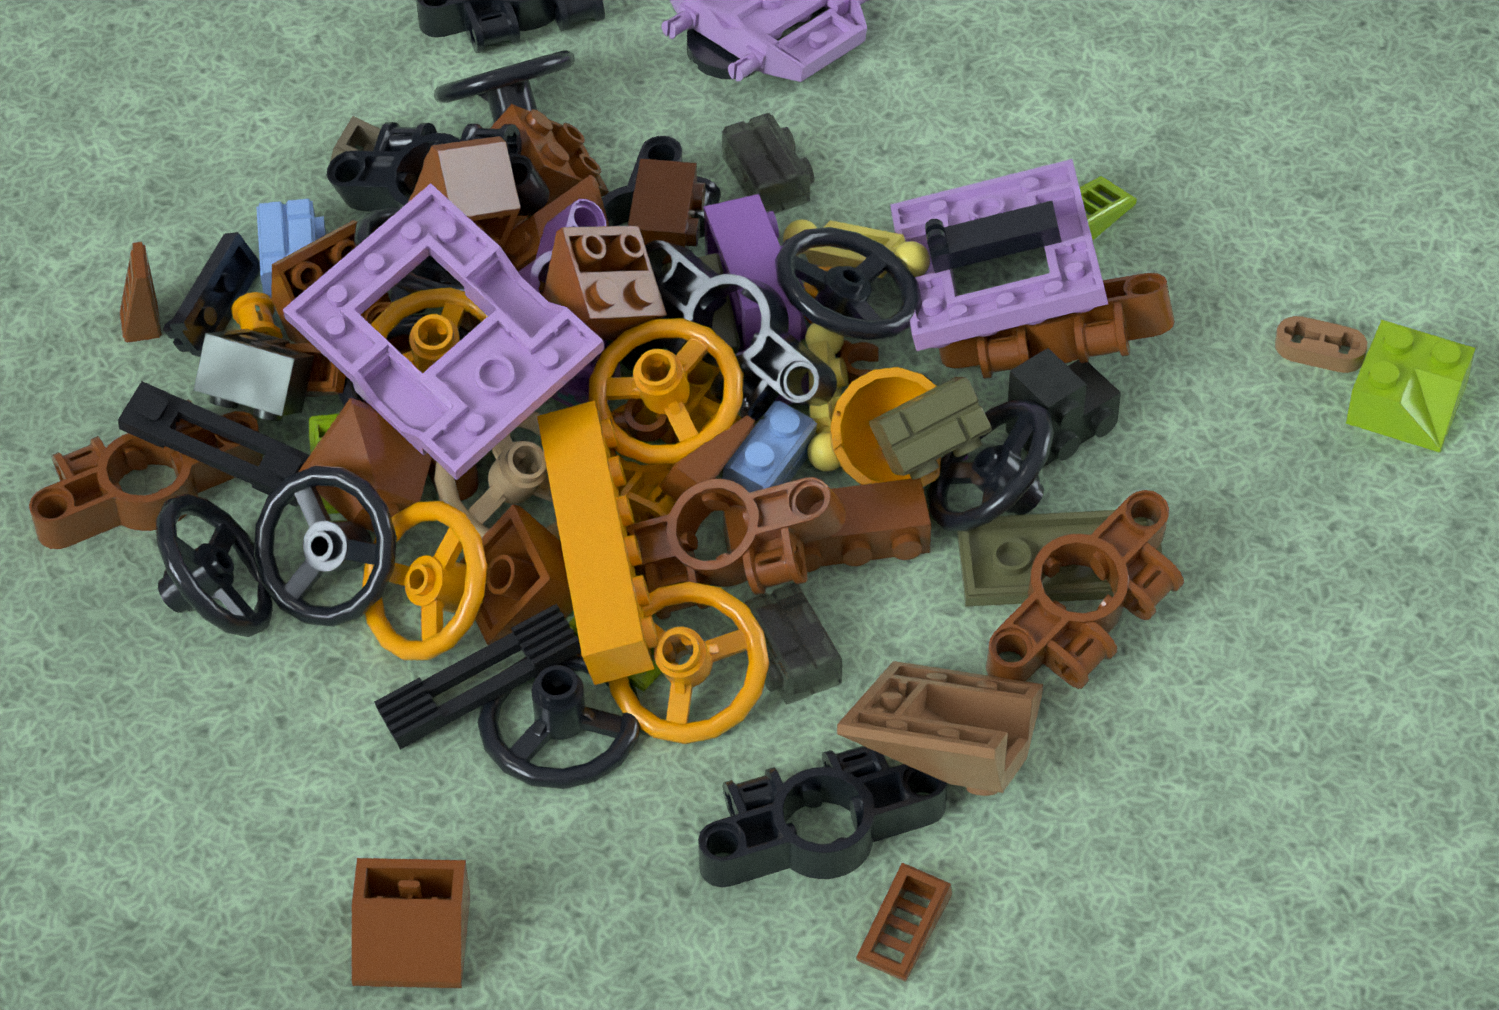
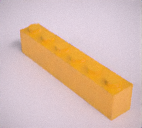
[537,400,658,685]

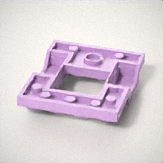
[890,159,1108,351]
[283,183,604,480]

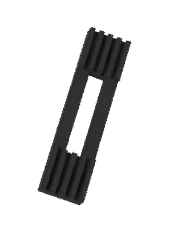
[118,381,310,507]
[374,604,581,750]

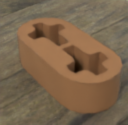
[1275,316,1367,373]

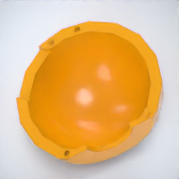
[830,367,941,487]

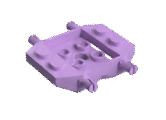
[661,0,869,82]

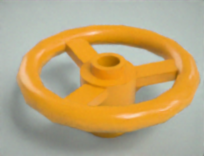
[371,287,488,373]
[588,318,743,465]
[362,501,487,660]
[608,582,769,744]

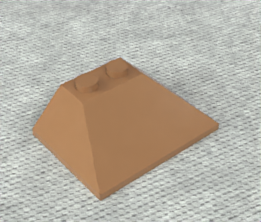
[837,661,1043,796]

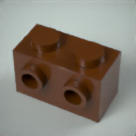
[628,159,705,264]

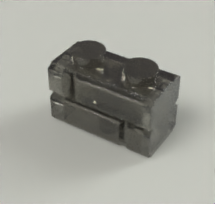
[722,113,815,214]
[737,582,842,705]

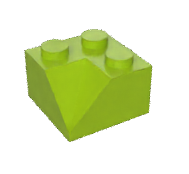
[1346,319,1476,453]

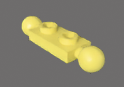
[783,219,930,278]
[805,323,848,472]

